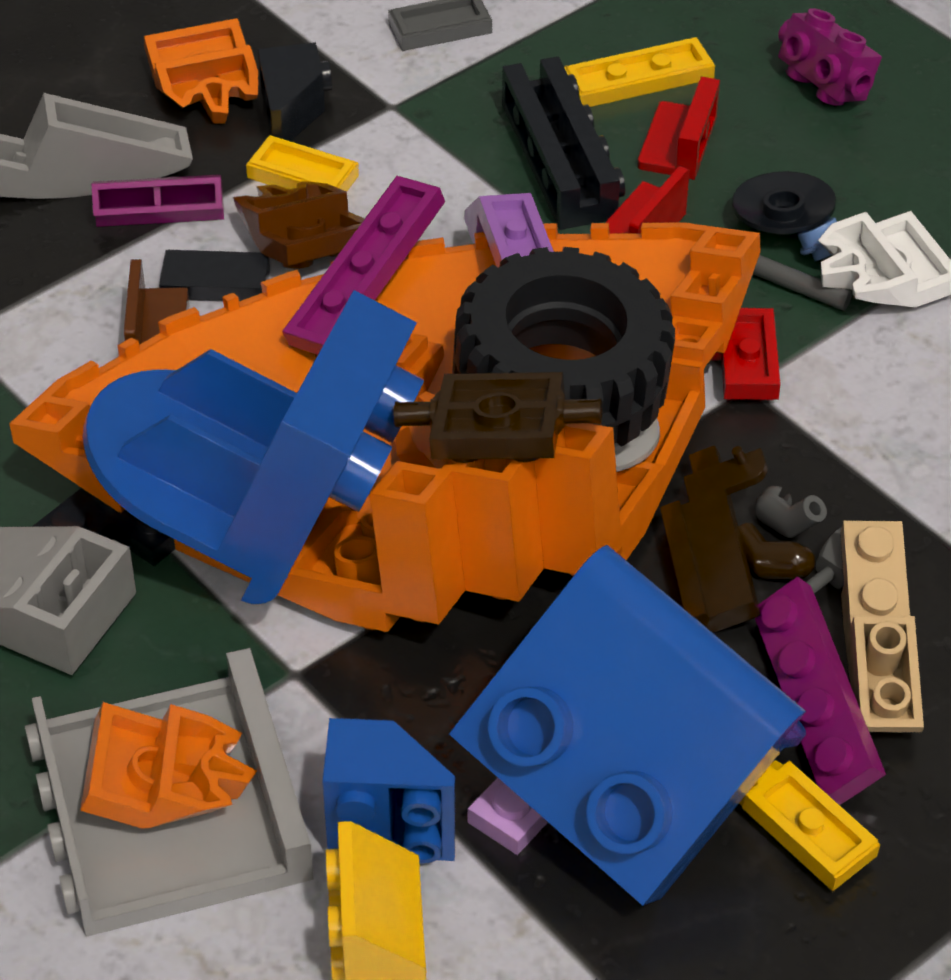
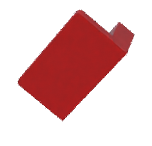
[638,76,720,180]
[605,166,690,234]

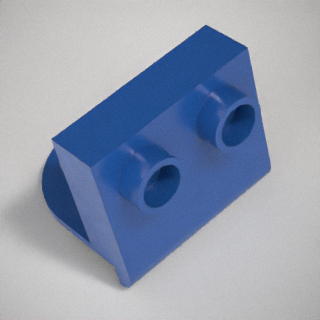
[83,290,424,604]
[449,545,806,905]

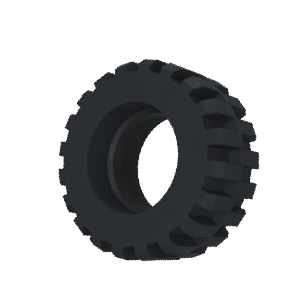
[452,247,675,447]

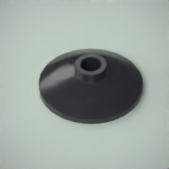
[733,171,836,234]

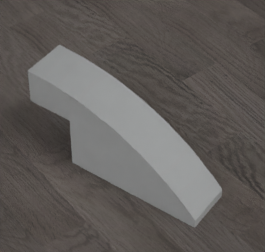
[0,93,193,199]

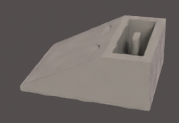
[0,526,136,675]

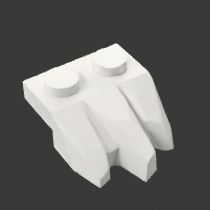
[818,211,951,307]

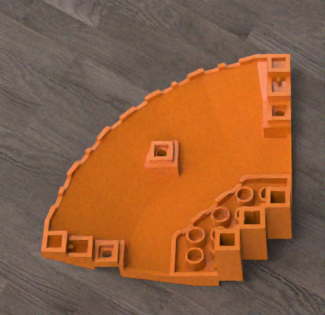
[9,222,760,632]

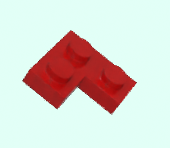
[711,308,781,400]

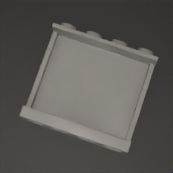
[25,648,314,937]

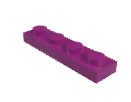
[282,175,445,355]
[755,577,886,805]

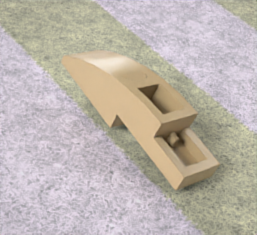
[841,521,924,732]

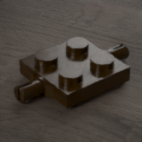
[394,372,602,463]

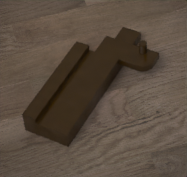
[660,445,768,633]

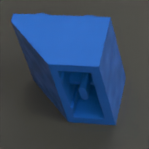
[322,718,455,863]

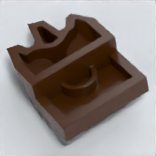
[233,181,365,269]

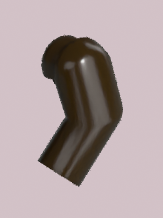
[738,523,815,580]

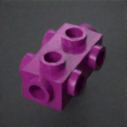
[778,8,882,106]

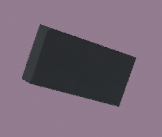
[159,249,270,301]

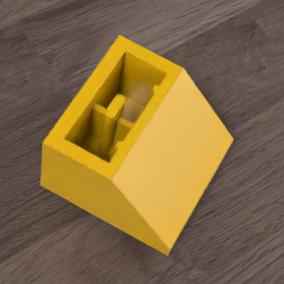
[326,821,426,980]

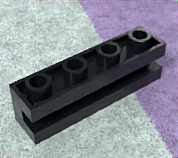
[502,56,625,230]

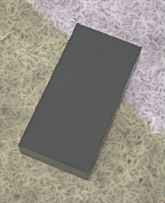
[388,0,492,51]

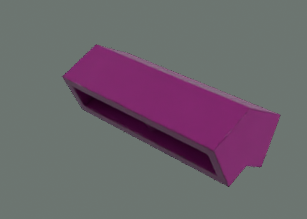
[91,175,224,227]

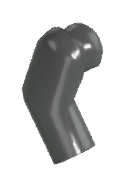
[755,486,827,538]

